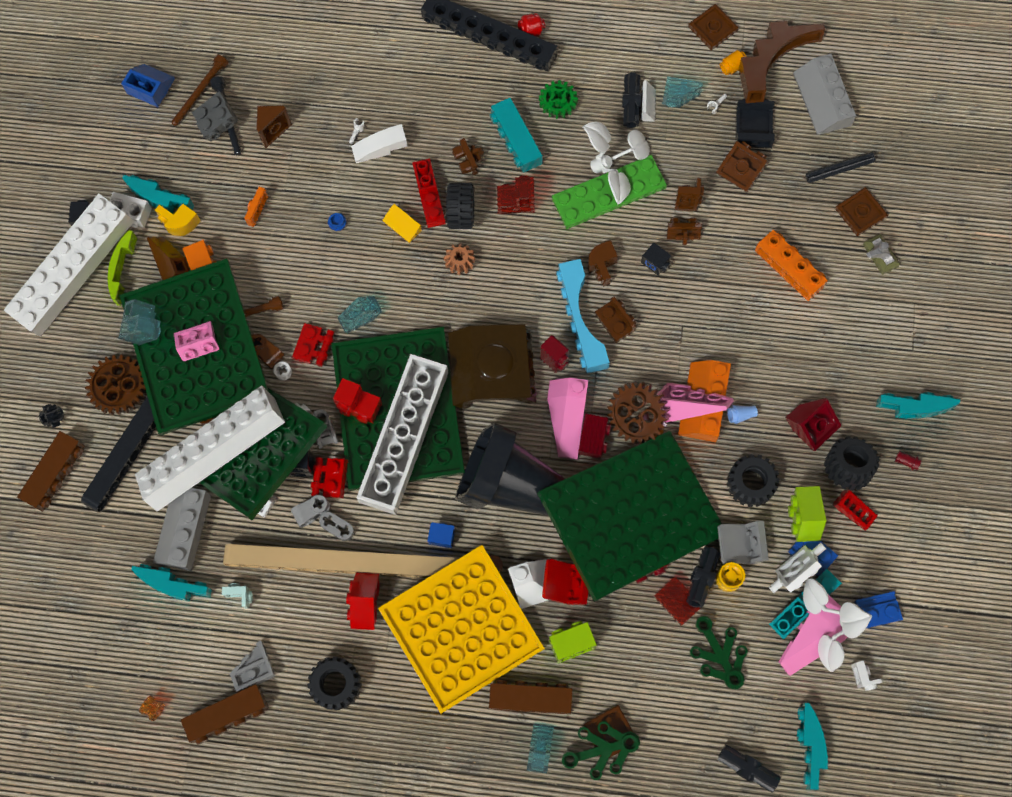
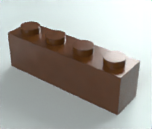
[17,431,85,512]
[489,680,572,715]
[180,684,269,745]

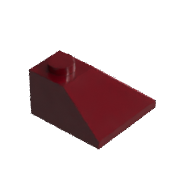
[785,398,842,451]

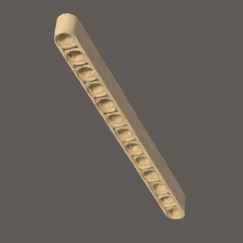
[223,544,459,578]

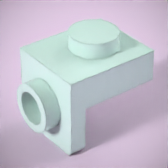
[222,583,253,609]

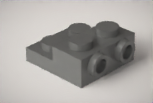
[191,91,239,142]

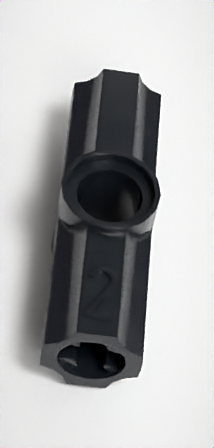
[622,72,641,128]
[686,547,720,608]
[717,744,781,793]

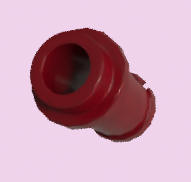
[894,450,922,471]

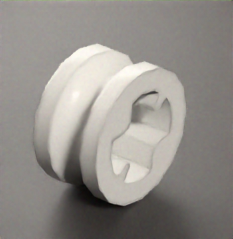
[273,361,292,380]

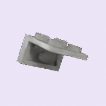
[718,521,769,564]

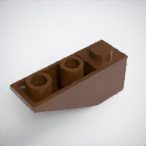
[147,237,190,280]

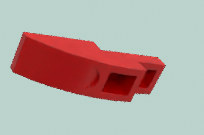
[412,158,446,228]

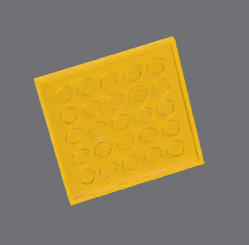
[378,545,545,714]

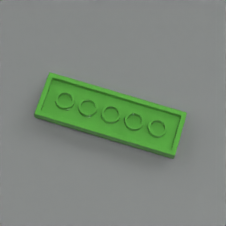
[552,155,667,229]

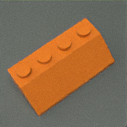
[678,360,731,443]

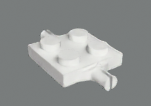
[769,543,826,593]

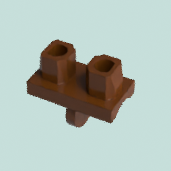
[452,138,484,175]
[667,218,702,246]

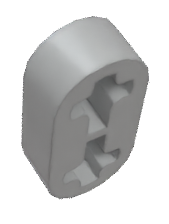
[319,512,354,541]

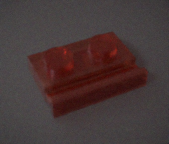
[654,577,700,626]

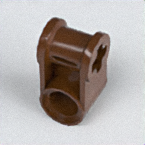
[252,334,285,369]

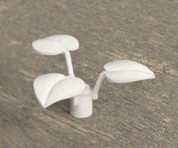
[582,122,650,205]
[803,579,872,672]

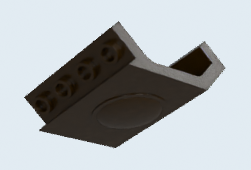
[448,324,536,409]

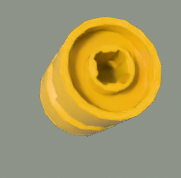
[716,562,745,592]

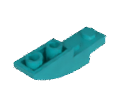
[122,175,194,214]
[876,392,960,419]
[131,564,212,602]
[769,569,842,639]
[797,703,828,790]

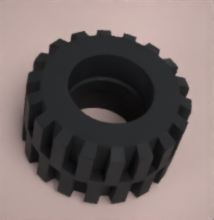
[446,183,475,229]
[824,436,880,491]
[727,454,780,507]
[307,657,361,710]

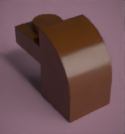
[588,240,618,287]

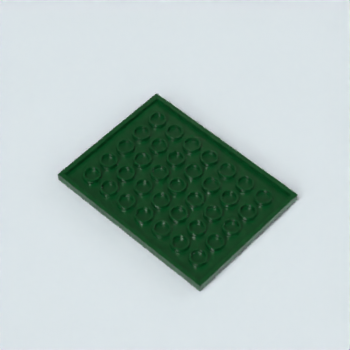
[119,258,269,436]
[331,327,465,491]
[537,431,722,602]

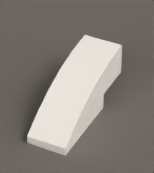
[351,124,407,163]

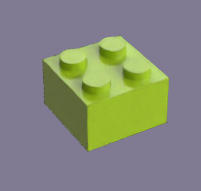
[788,486,827,542]
[549,621,597,664]

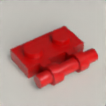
[292,323,335,367]
[310,457,348,499]

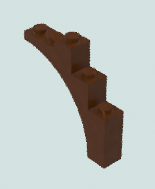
[739,21,825,103]

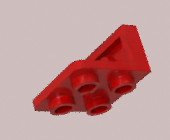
[542,559,588,605]

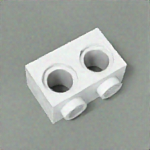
[109,192,152,228]

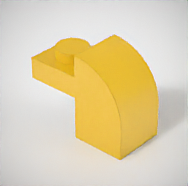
[155,204,201,236]

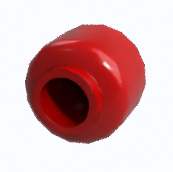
[518,13,545,37]

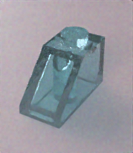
[662,76,703,107]
[337,296,382,333]
[527,724,554,774]

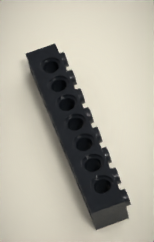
[421,0,558,72]

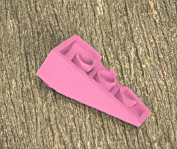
[547,377,588,460]
[657,383,734,422]
[779,595,847,676]

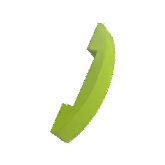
[107,230,137,306]

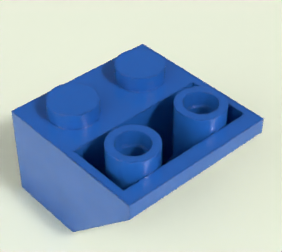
[121,64,175,107]

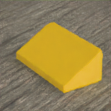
[382,204,422,243]

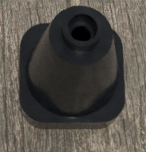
[455,422,566,516]

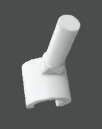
[707,94,727,114]
[349,118,365,144]

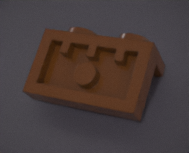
[674,178,704,211]
[595,296,636,343]

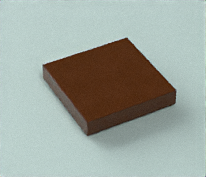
[688,4,739,51]
[835,187,888,237]
[583,705,634,758]

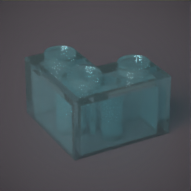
[118,299,161,345]

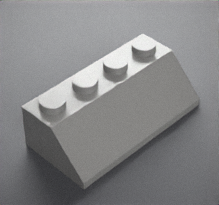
[793,54,856,135]
[153,488,211,571]

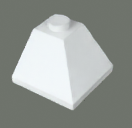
[508,559,549,609]

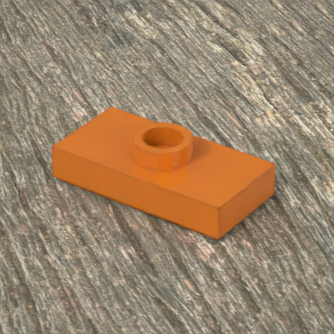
[244,186,268,227]

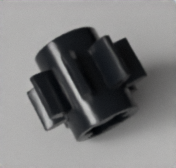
[39,404,64,428]

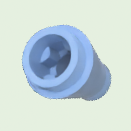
[727,405,758,424]

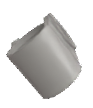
[312,410,338,449]
[291,495,331,528]

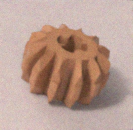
[444,243,476,276]

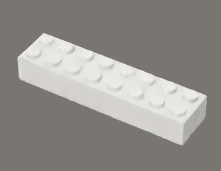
[4,193,134,337]
[356,354,448,515]
[135,386,285,511]

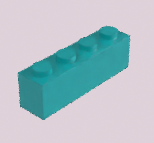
[489,98,543,173]

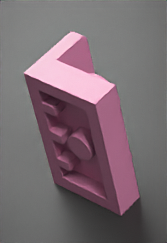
[174,321,219,361]

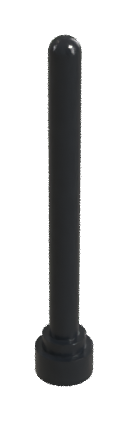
[210,76,241,156]

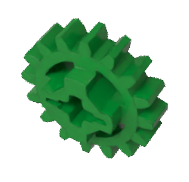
[539,80,578,119]

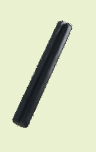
[805,152,876,183]

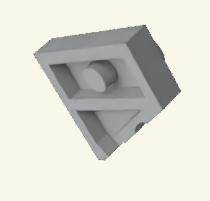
[230,640,276,693]

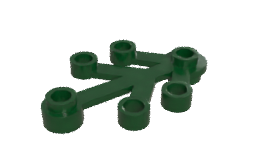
[689,616,748,690]
[562,720,640,780]

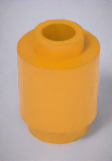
[719,50,747,75]

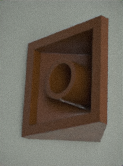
[256,106,292,148]

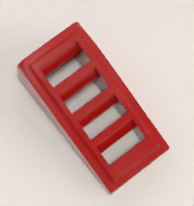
[832,490,878,531]

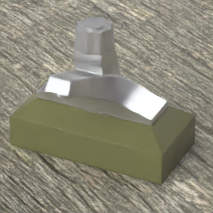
[863,234,900,275]

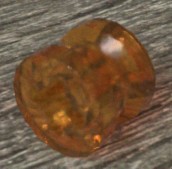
[139,695,165,721]

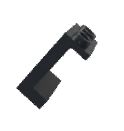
[735,98,775,149]

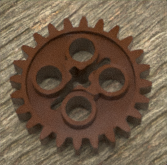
[85,354,146,415]
[607,381,669,444]

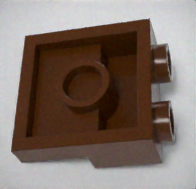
[716,141,768,193]

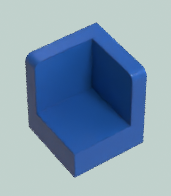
[427,522,455,548]

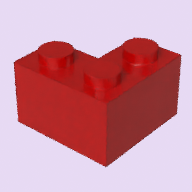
[333,378,382,424]
[346,572,380,630]

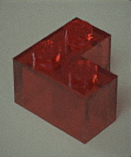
[497,175,535,214]

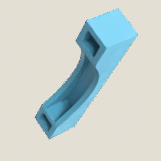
[556,259,610,374]

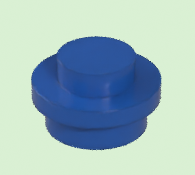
[328,213,346,231]

